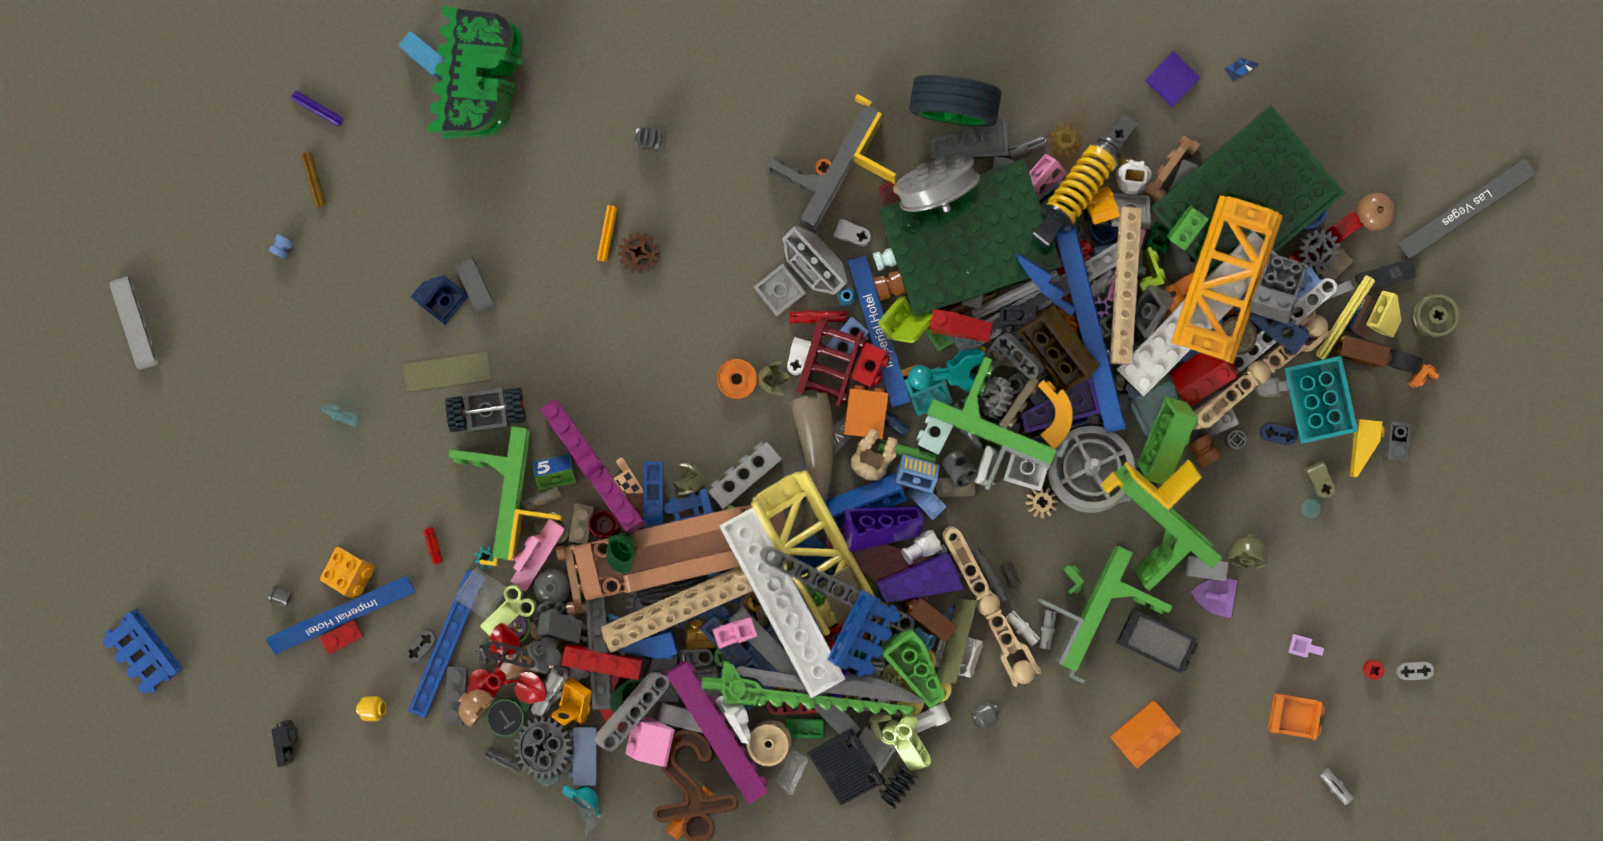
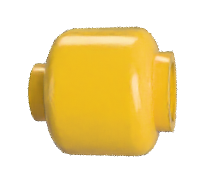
[356,696,387,721]

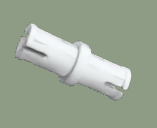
[1005,610,1040,646]

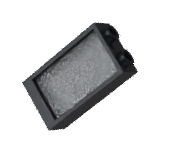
[1116,608,1198,674]

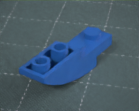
[643,461,664,529]

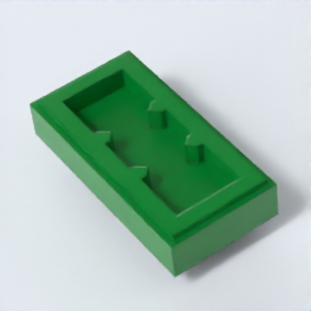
[786,717,825,739]

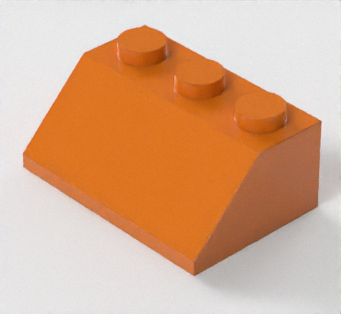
[1110,700,1181,769]

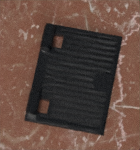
[807,728,886,805]

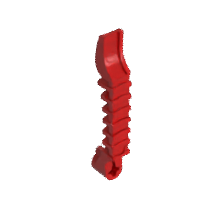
[1287,211,1364,264]

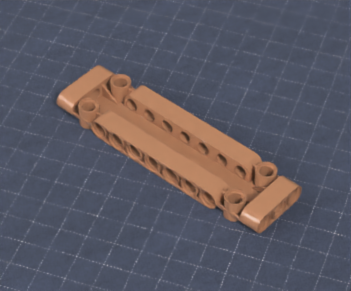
[574,505,790,601]

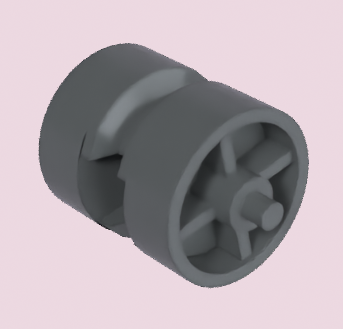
[942,451,977,487]

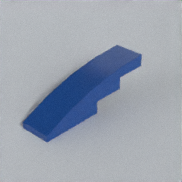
[1016,253,1076,316]

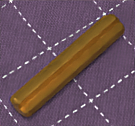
[301,152,326,208]

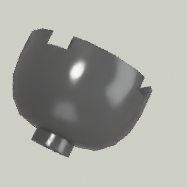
[533,568,571,607]

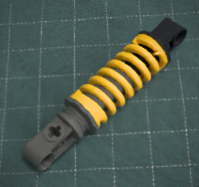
[1031,111,1140,248]

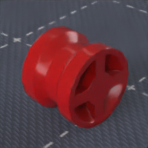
[1362,660,1385,680]

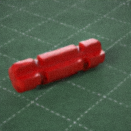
[423,527,443,565]

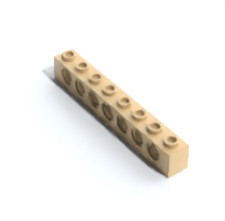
[1110,207,1142,365]
[601,566,753,652]

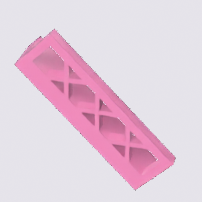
[1029,154,1067,197]

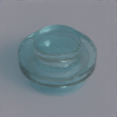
[1301,499,1321,518]

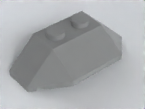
[782,225,847,295]

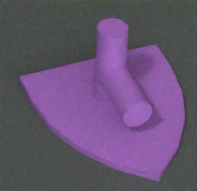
[1190,578,1238,618]

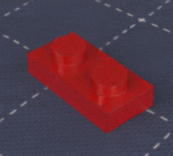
[320,620,364,655]

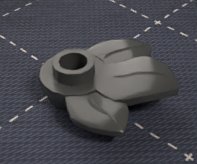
[528,636,563,674]

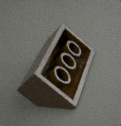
[1017,305,1100,391]

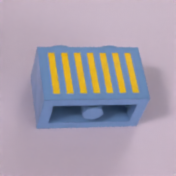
[895,455,939,493]

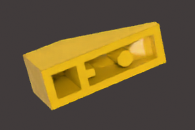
[1349,419,1384,477]

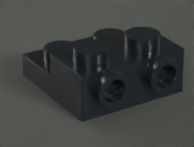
[271,720,299,768]

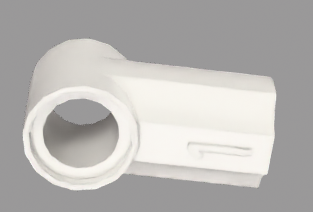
[915,702,951,733]

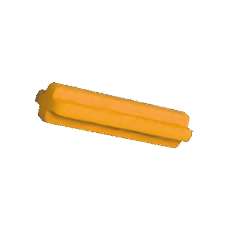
[597,205,617,262]

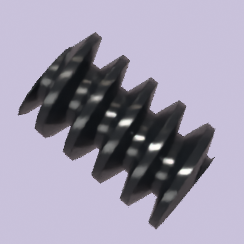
[879,765,919,809]

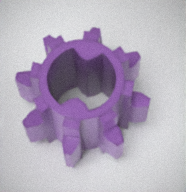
[1095,296,1112,320]

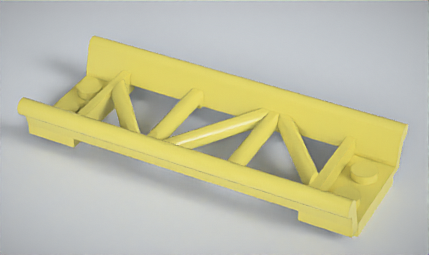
[751,470,875,636]

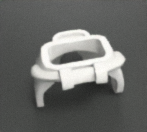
[1115,160,1152,195]

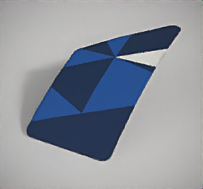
[1225,59,1259,81]

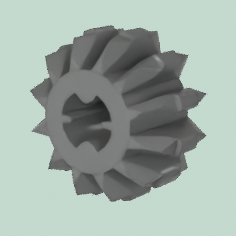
[633,127,666,152]

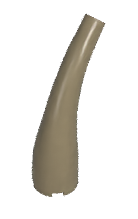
[790,393,834,536]

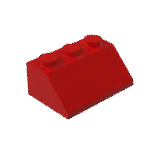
[1170,352,1239,407]

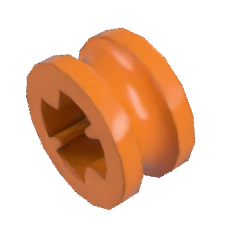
[815,159,831,175]

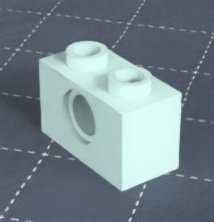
[916,416,953,455]

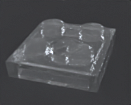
[454,567,507,620]

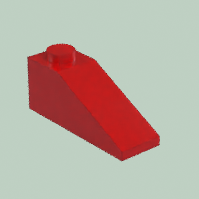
[930,309,993,342]

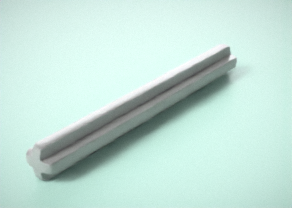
[972,270,1060,319]

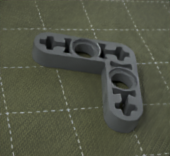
[977,333,1043,379]

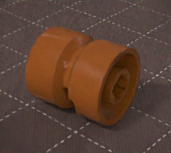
[873,270,906,301]
[1188,432,1223,468]

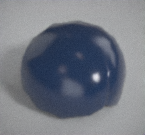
[1089,220,1118,244]

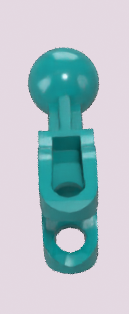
[908,348,985,391]

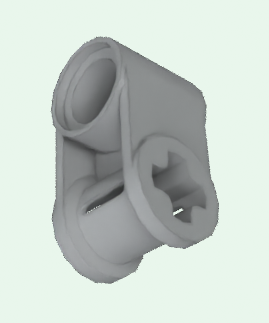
[833,219,871,247]

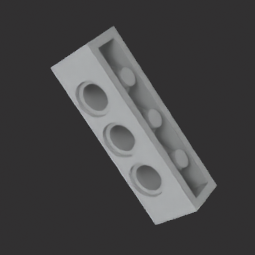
[708,441,782,509]

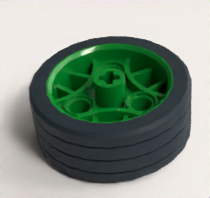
[909,75,1002,127]

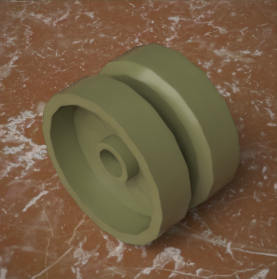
[1411,294,1460,338]

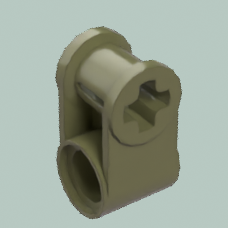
[1304,460,1335,498]

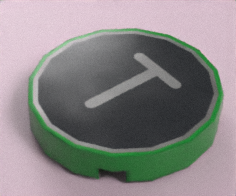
[486,699,525,737]

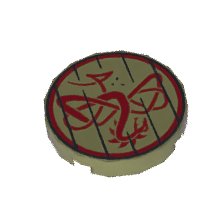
[1221,317,1257,355]

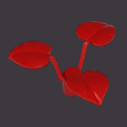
[466,623,546,703]

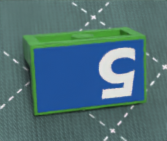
[533,454,576,491]

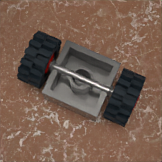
[445,387,526,432]

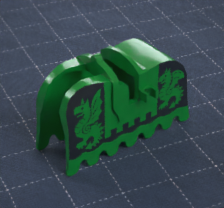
[427,6,524,139]

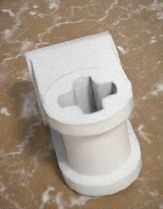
[787,337,811,375]

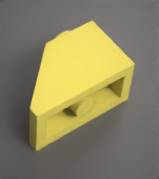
[1366,291,1402,337]

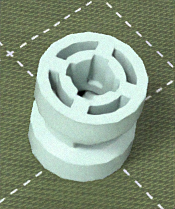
[873,247,897,271]

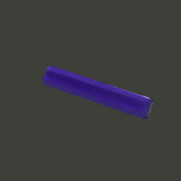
[291,91,344,127]

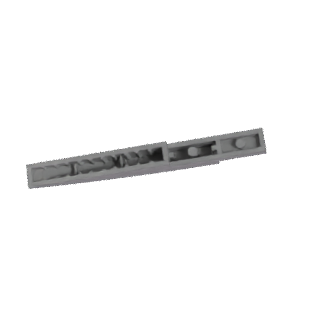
[953,243,1117,351]

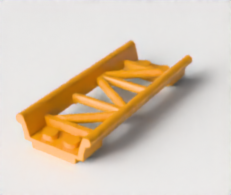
[1171,195,1283,364]

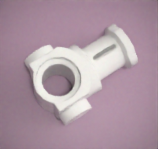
[901,530,942,564]

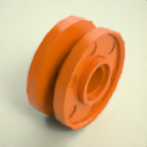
[717,359,757,399]

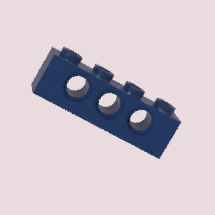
[1233,289,1310,356]

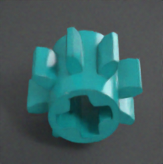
[474,546,494,569]

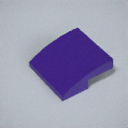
[1145,51,1201,107]

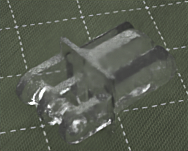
[1254,377,1289,397]

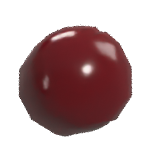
[588,510,618,539]

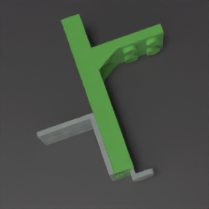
[927,357,1069,491]
[1037,545,1172,684]

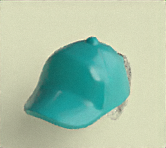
[562,785,603,836]

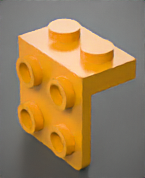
[320,547,376,599]

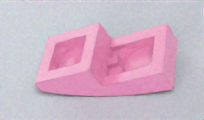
[712,618,757,648]

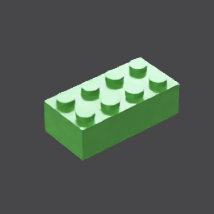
[1137,397,1197,484]

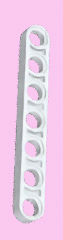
[1236,278,1337,371]

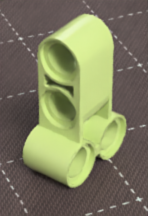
[480,584,537,636]
[881,715,931,771]

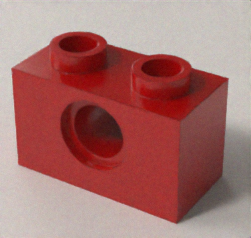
[850,342,890,387]

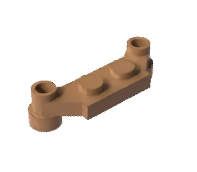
[1144,135,1201,202]
[555,545,587,617]

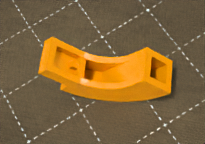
[1038,380,1072,449]

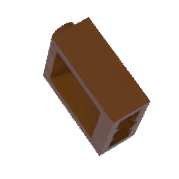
[1333,336,1392,368]
[903,597,957,642]

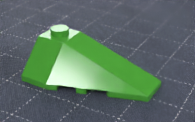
[881,629,946,709]

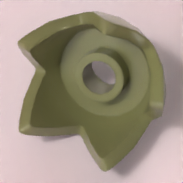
[757,361,791,395]
[673,463,705,495]
[869,710,901,744]

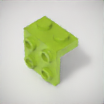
[877,297,933,343]

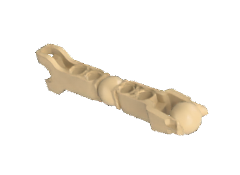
[1193,309,1332,430]
[942,526,1041,687]

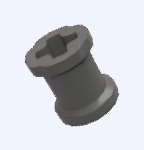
[267,585,292,607]

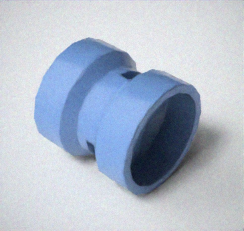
[268,234,294,260]

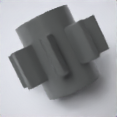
[475,641,500,665]

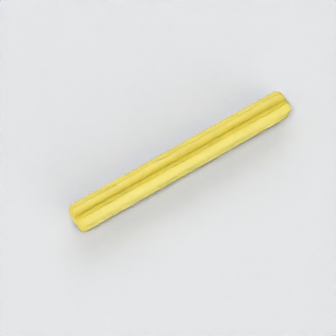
[1316,275,1375,360]

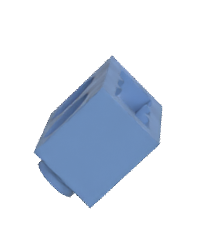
[826,317,869,361]

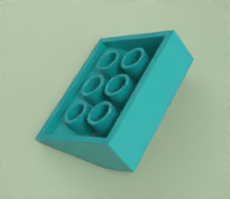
[1284,356,1358,444]

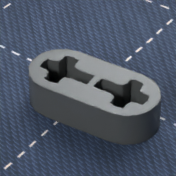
[405,630,436,662]

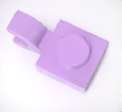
[1288,634,1324,658]

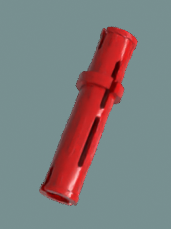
[789,309,847,325]

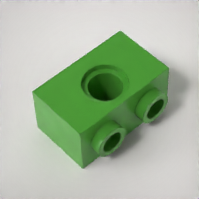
[1167,205,1208,250]

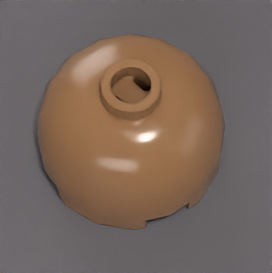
[1356,193,1396,231]
[458,689,495,728]

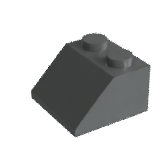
[1134,284,1174,338]

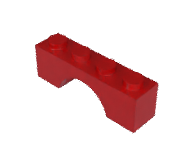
[562,644,643,680]

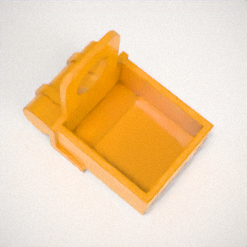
[1086,186,1120,224]
[552,678,592,725]

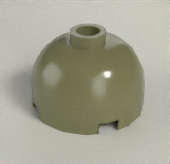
[1229,534,1268,568]

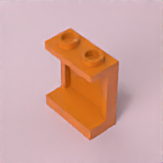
[843,385,888,439]
[1268,693,1325,740]

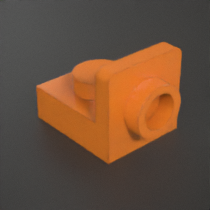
[1407,364,1439,388]

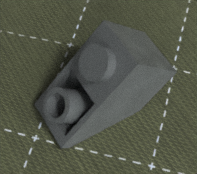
[1383,421,1411,462]

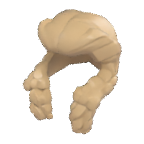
[851,429,898,481]

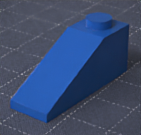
[616,627,679,660]

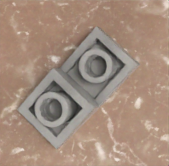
[1185,556,1228,582]

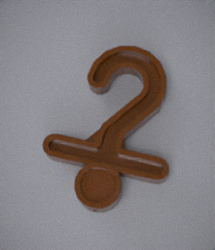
[653,730,739,841]

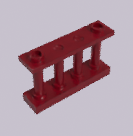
[796,317,866,406]

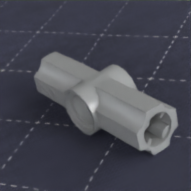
[530,666,568,717]

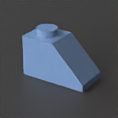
[906,487,946,520]

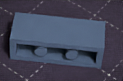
[569,726,598,786]

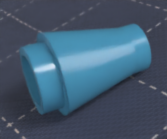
[837,287,856,306]

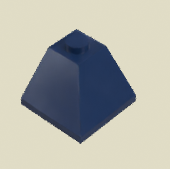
[411,275,469,325]

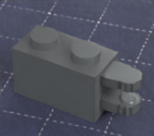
[537,609,588,645]

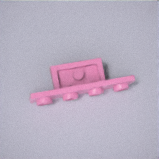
[511,519,565,591]

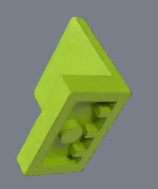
[1137,247,1166,294]

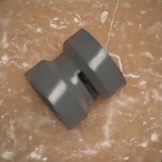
[1225,430,1247,449]

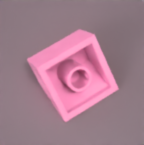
[626,717,674,767]

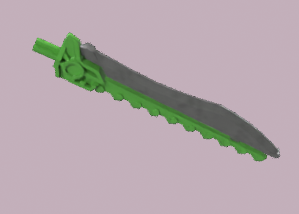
[701,662,923,716]

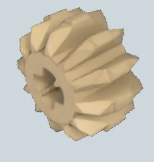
[1025,486,1058,518]

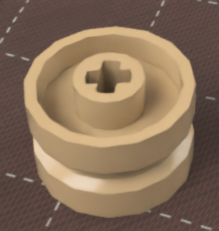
[747,719,792,766]

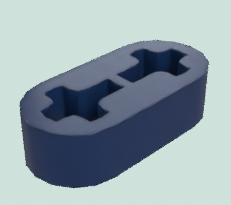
[1260,424,1297,445]

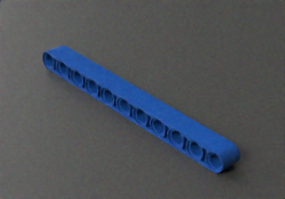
[1056,225,1126,433]

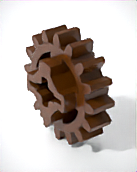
[618,232,660,274]

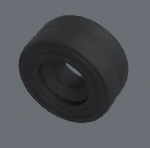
[1386,349,1423,374]

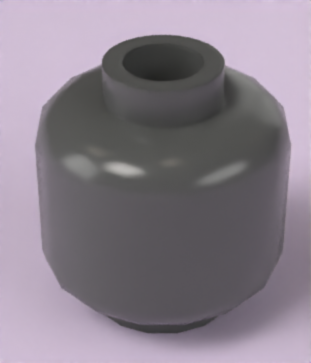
[970,701,1000,729]

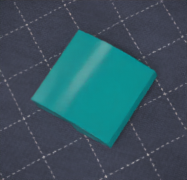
[904,366,953,416]

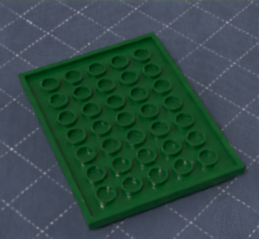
[1150,105,1346,275]
[878,159,1062,318]

